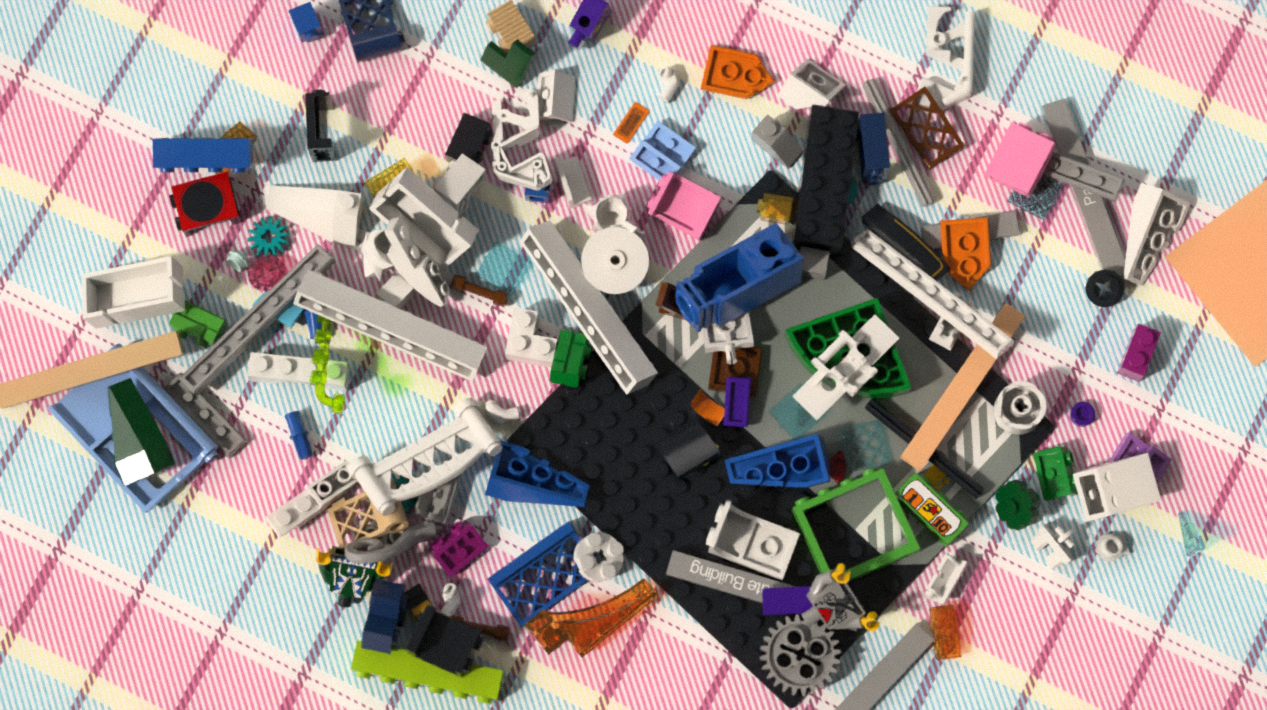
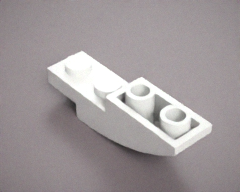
[384,217,450,307]
[266,460,358,538]

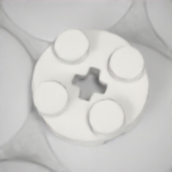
[574,532,623,582]

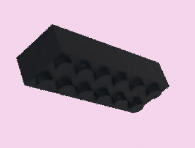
[791,105,859,256]

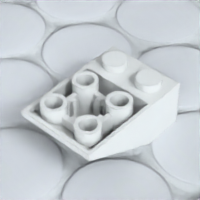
[1073,453,1161,522]

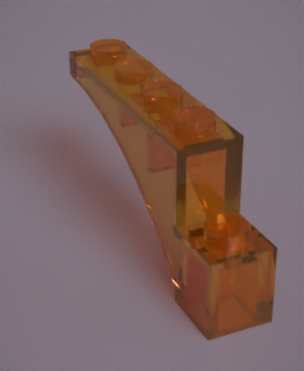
[524,578,659,658]

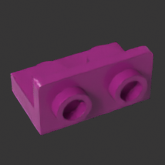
[428,520,488,577]

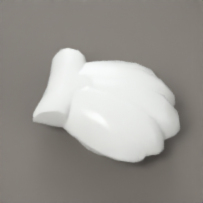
[1095,533,1130,562]

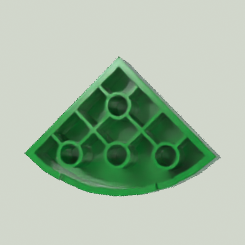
[784,298,911,399]

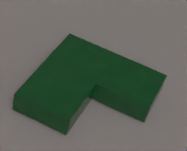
[480,39,536,89]

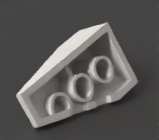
[1123,183,1191,286]

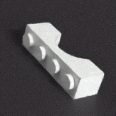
[247,352,350,391]

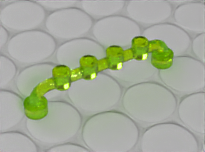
[309,315,345,414]

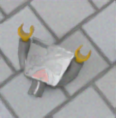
[801,564,880,631]

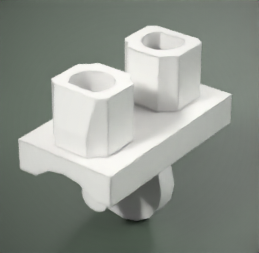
[1030,524,1075,569]

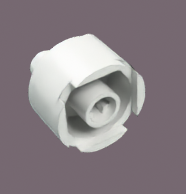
[994,381,1046,434]

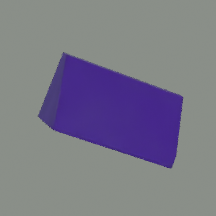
[762,586,813,615]

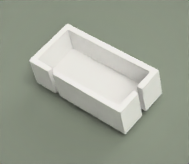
[369,167,479,271]
[81,256,185,329]

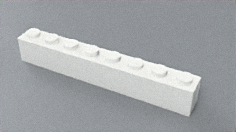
[520,220,658,395]
[293,269,487,381]

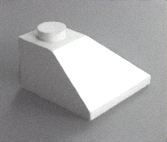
[777,59,846,109]

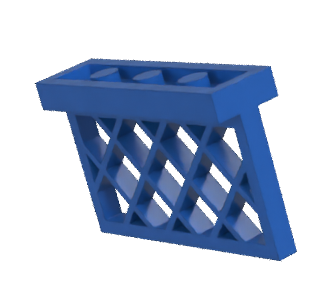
[487,522,587,627]

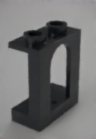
[305,89,337,162]

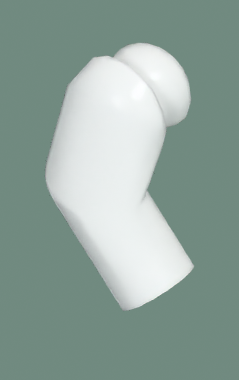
[659,66,679,103]
[484,400,520,423]
[439,583,461,618]

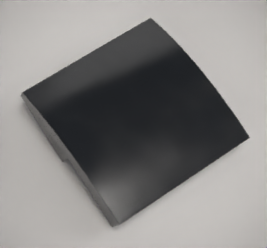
[654,418,720,480]

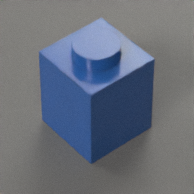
[288,2,323,43]

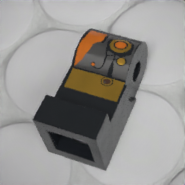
[404,583,433,621]

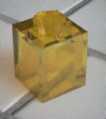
[756,193,793,225]

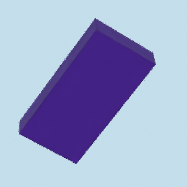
[723,377,751,427]

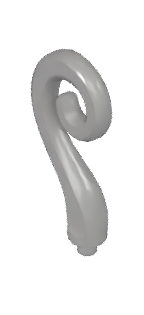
[344,520,444,563]

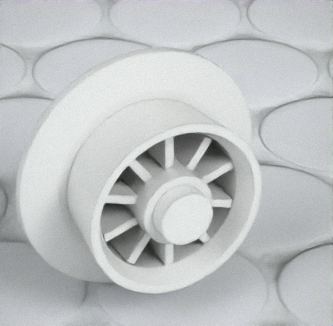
[581,227,649,294]

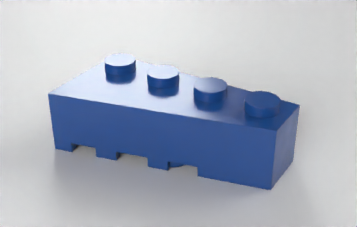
[152,138,253,173]

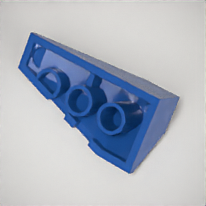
[725,434,830,488]
[485,441,589,507]

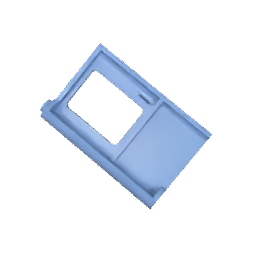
[47,343,218,513]

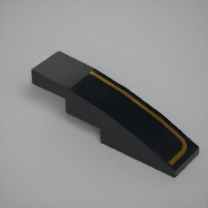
[862,203,950,281]

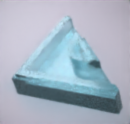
[1178,511,1205,557]

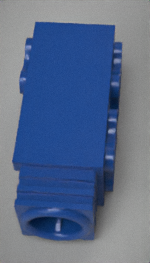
[675,222,803,333]

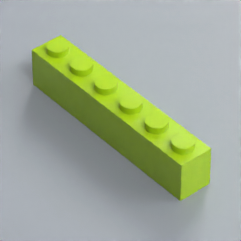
[351,640,504,705]

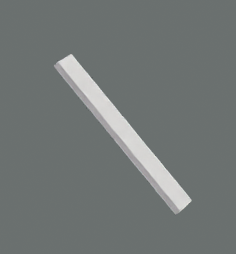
[850,228,1014,359]

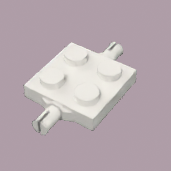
[702,311,754,364]

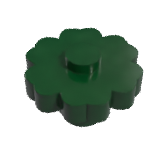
[995,479,1041,531]

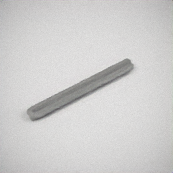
[863,78,934,207]

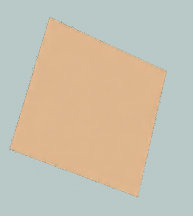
[1165,180,1267,367]

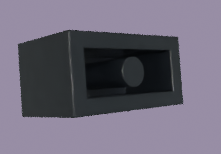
[445,113,493,165]

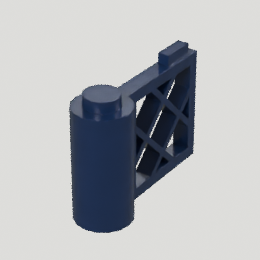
[338,0,406,63]

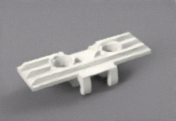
[792,315,899,420]

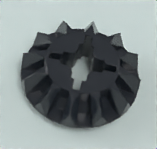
[1085,268,1125,307]

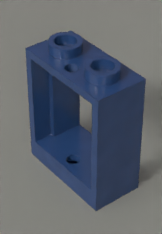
[857,112,890,185]

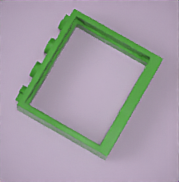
[792,467,920,583]

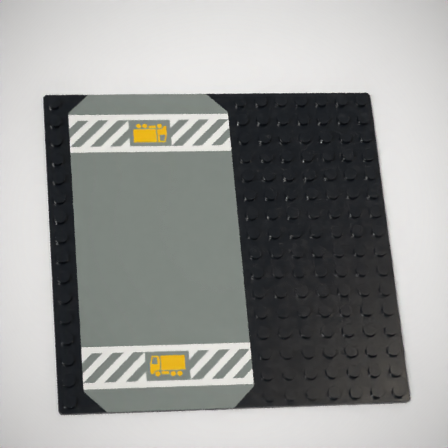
[508,170,1054,709]

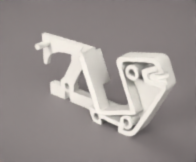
[915,6,975,116]
[491,89,553,191]

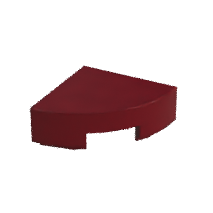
[829,450,846,485]

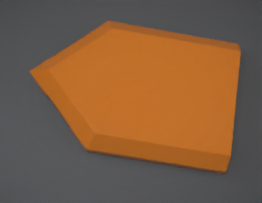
[700,45,775,100]
[940,218,991,291]

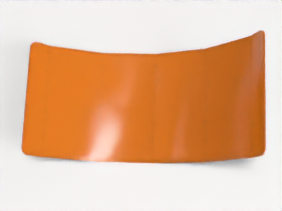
[690,389,725,426]

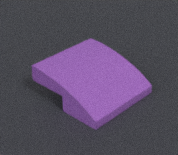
[1108,432,1172,484]

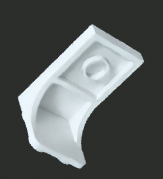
[706,500,800,580]

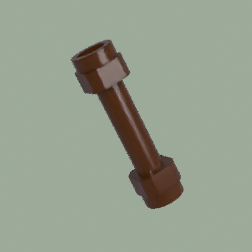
[450,274,509,307]
[451,615,510,642]

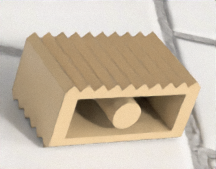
[486,0,536,52]

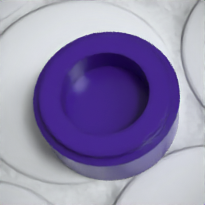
[1070,402,1095,427]

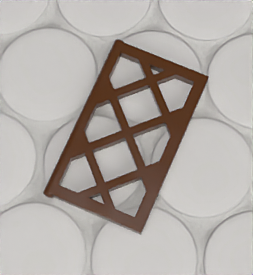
[889,86,965,170]

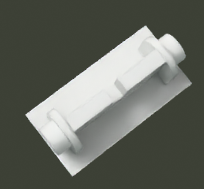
[925,552,968,605]

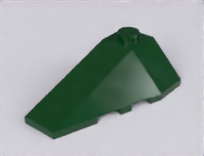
[107,378,176,486]

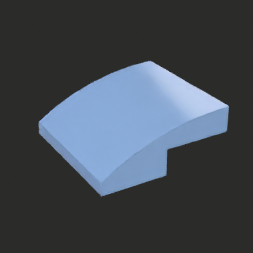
[629,120,697,181]

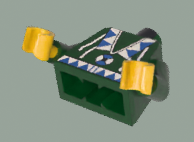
[316,546,393,607]

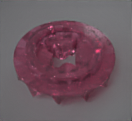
[248,255,287,293]

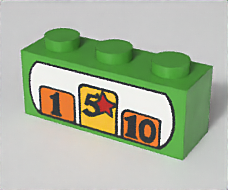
[895,472,969,547]

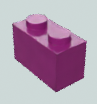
[1117,323,1161,382]

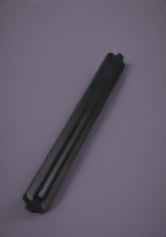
[865,398,985,499]

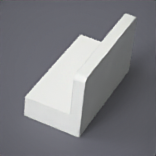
[538,70,575,122]
[554,156,592,209]

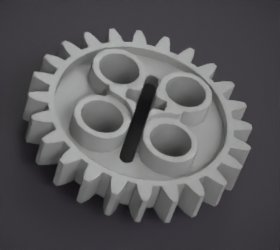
[760,614,841,696]

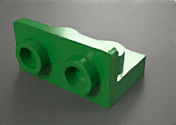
[1033,446,1078,501]

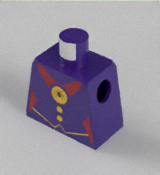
[568,0,612,50]

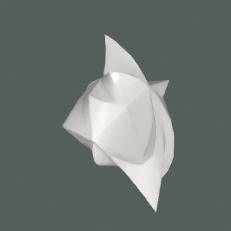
[583,193,648,238]
[361,230,395,282]

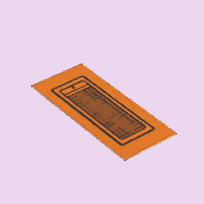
[613,102,650,144]

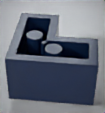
[361,579,408,654]

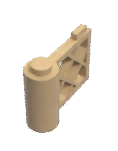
[328,479,409,548]

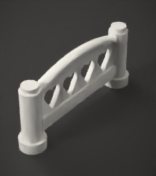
[347,398,502,516]

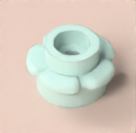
[226,250,249,272]

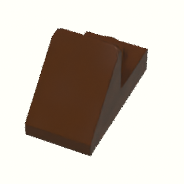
[655,282,686,320]

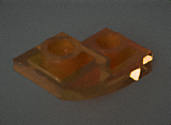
[929,605,961,660]

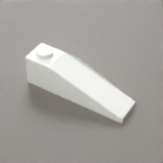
[266,185,364,247]

